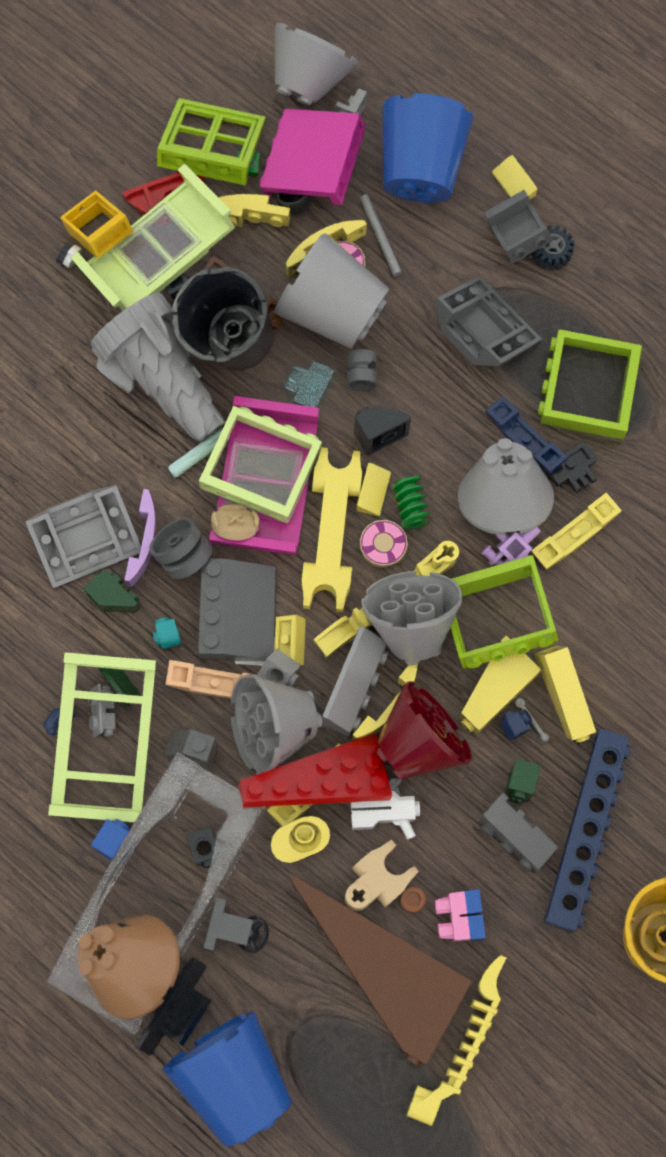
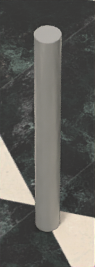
[360,194,402,277]

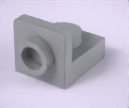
[335,89,367,115]

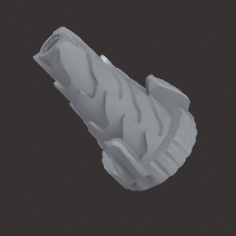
[91,292,226,442]

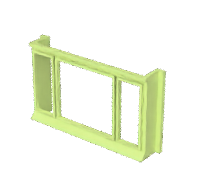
[48,652,156,823]

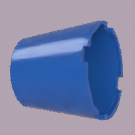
[382,93,474,203]
[162,1010,292,1147]

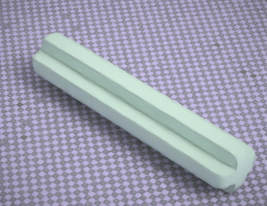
[168,428,230,478]

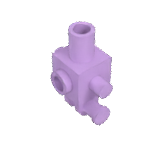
[481,527,541,566]

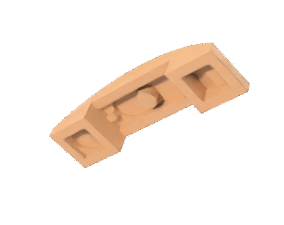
[165,660,257,699]

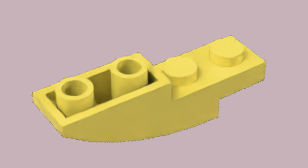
[218,194,290,227]

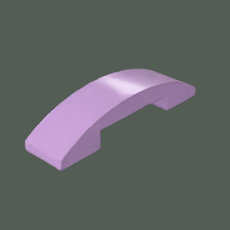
[125,489,157,587]

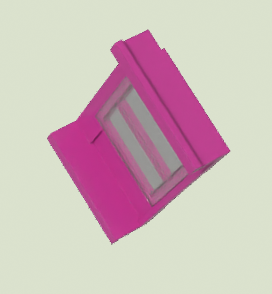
[209,396,319,555]

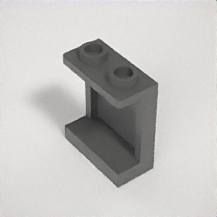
[484,190,553,264]

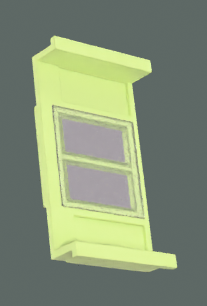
[70,164,235,311]

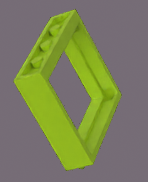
[538,329,642,440]
[451,555,559,669]

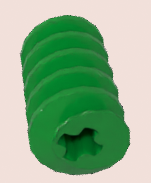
[393,476,430,530]

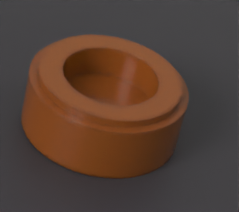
[400,887,426,913]

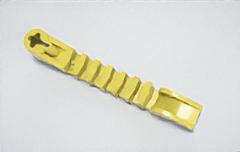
[313,541,459,658]
[407,955,506,1126]

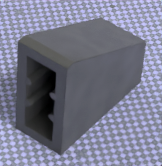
[163,729,218,772]

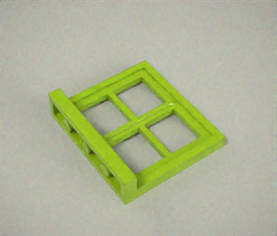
[157,98,266,185]

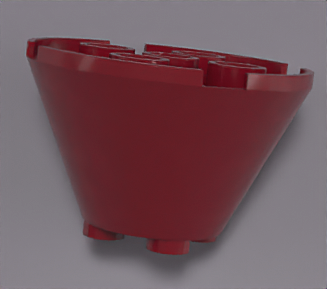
[377,681,473,780]

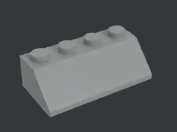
[322,626,389,737]

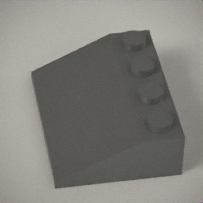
[198,558,276,661]

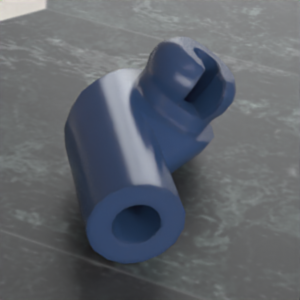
[44,707,76,735]

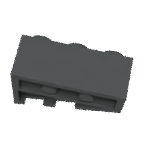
[479,793,558,873]

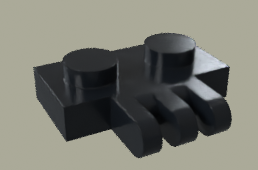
[546,441,597,493]

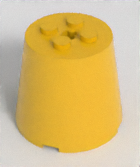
[623,877,666,983]

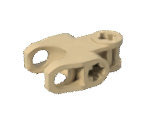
[345,840,419,911]

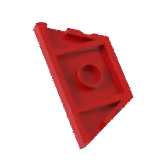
[122,172,205,227]

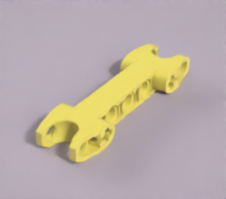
[302,447,362,613]

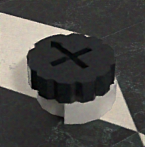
[56,241,82,268]

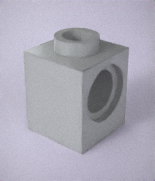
[257,649,301,687]

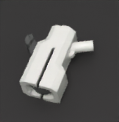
[351,778,420,840]

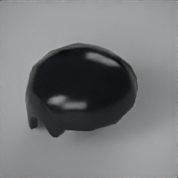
[276,193,311,215]

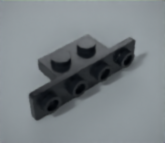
[136,957,212,1056]

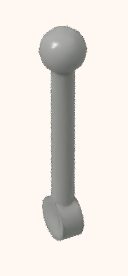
[515,698,549,742]

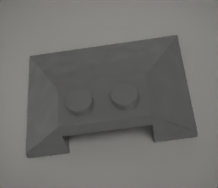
[435,275,542,366]

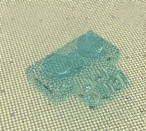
[284,361,335,408]

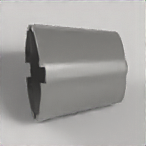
[274,233,390,349]

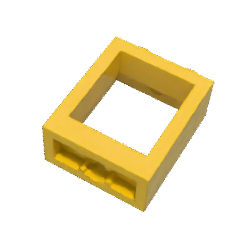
[60,190,134,259]

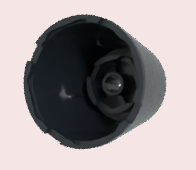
[172,266,274,370]

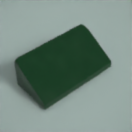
[98,667,141,707]

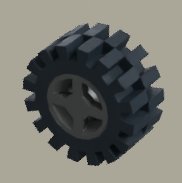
[532,225,574,271]

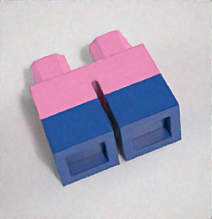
[434,889,486,942]

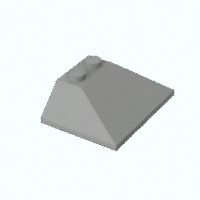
[25,485,141,588]

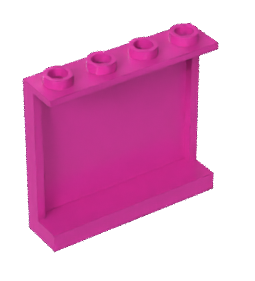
[260,109,366,206]

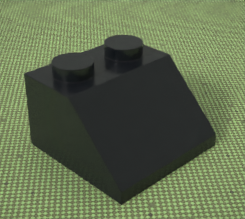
[354,405,411,456]

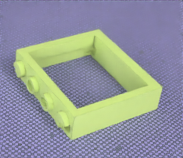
[199,406,322,524]

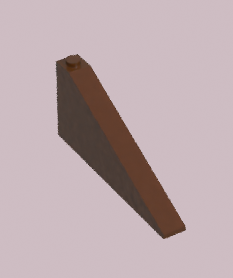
[291,875,472,1067]

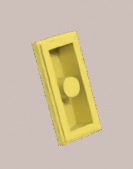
[492,155,537,199]
[357,463,391,517]
[274,615,306,666]

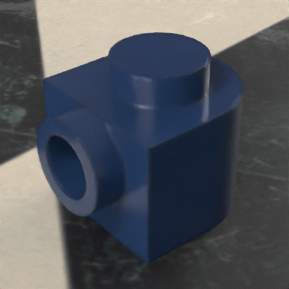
[499,709,533,741]

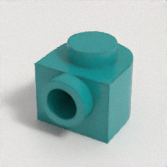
[153,617,182,649]

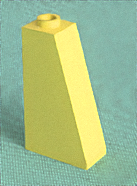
[459,635,541,735]
[534,646,596,742]

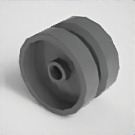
[149,517,213,579]

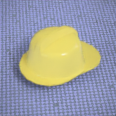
[271,816,330,863]

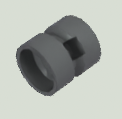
[347,349,377,391]

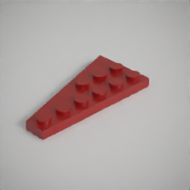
[238,733,392,808]

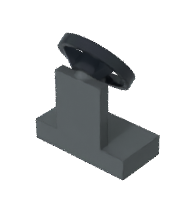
[203,897,269,953]

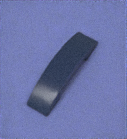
[486,396,568,473]

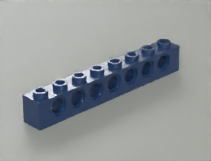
[543,728,631,933]

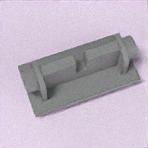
[88,684,116,738]

